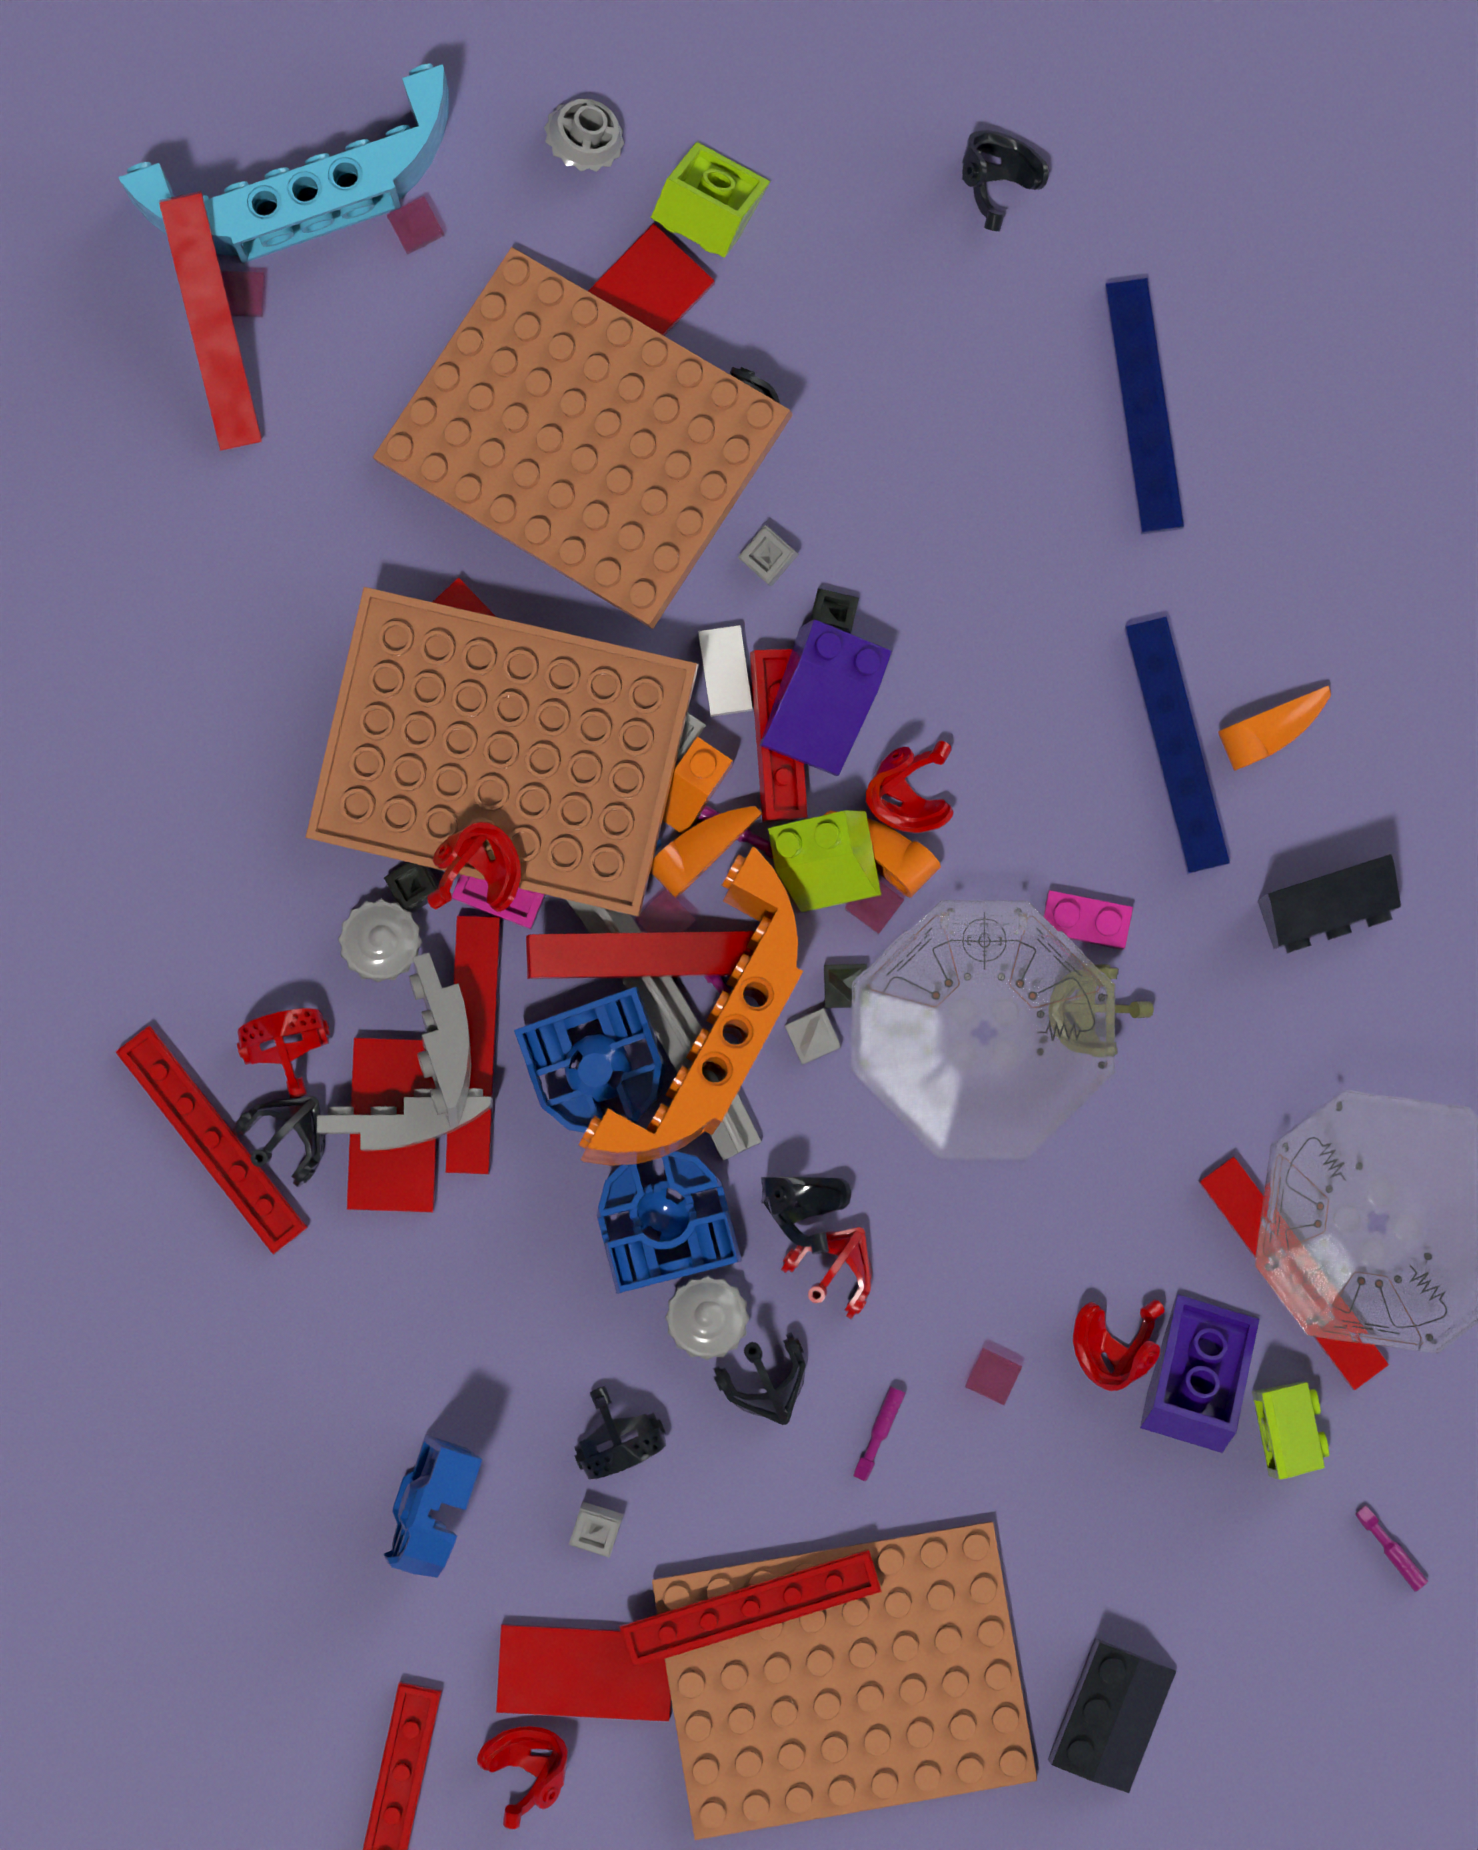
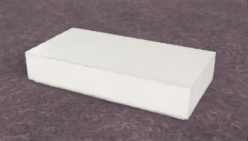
[698,625,753,717]

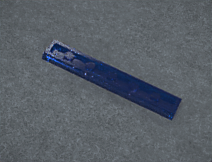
[1104,278,1184,535]
[1124,616,1230,875]

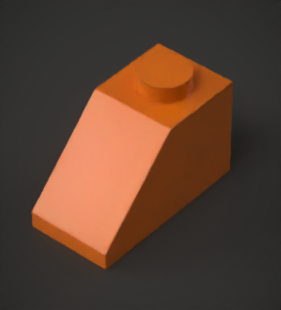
[662,736,733,834]

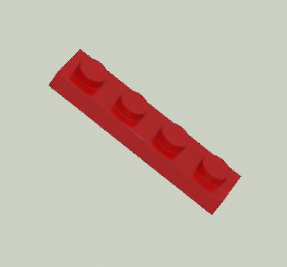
[750,649,808,822]

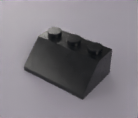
[1258,854,1401,953]
[1048,1638,1176,1793]

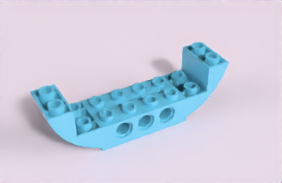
[119,64,449,264]

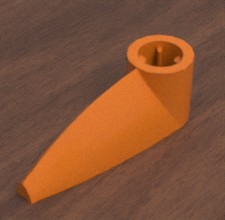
[1218,686,1331,771]
[650,806,763,898]
[824,810,941,898]

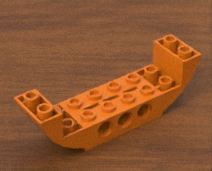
[579,847,803,1166]

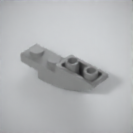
[408,953,471,1128]
[317,1089,493,1151]

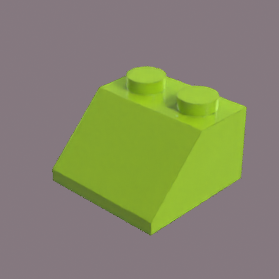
[650,142,770,258]
[768,810,881,912]
[1252,1381,1329,1480]

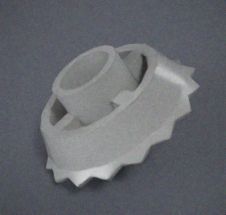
[544,99,625,172]
[338,898,422,983]
[665,1275,750,1361]

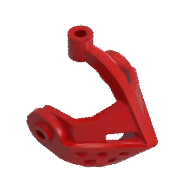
[866,741,954,833]
[427,822,521,912]
[237,1008,330,1098]
[781,1227,872,1319]
[1073,1299,1165,1391]
[477,1726,568,1829]

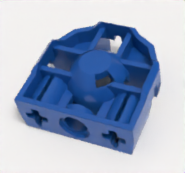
[514,986,665,1133]
[596,1151,742,1294]
[384,1434,482,1578]

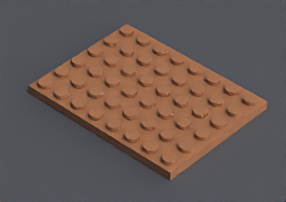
[373,247,793,629]
[305,587,699,916]
[652,1521,1037,1840]

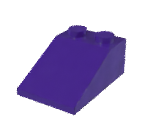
[759,619,892,776]
[1140,1294,1260,1453]

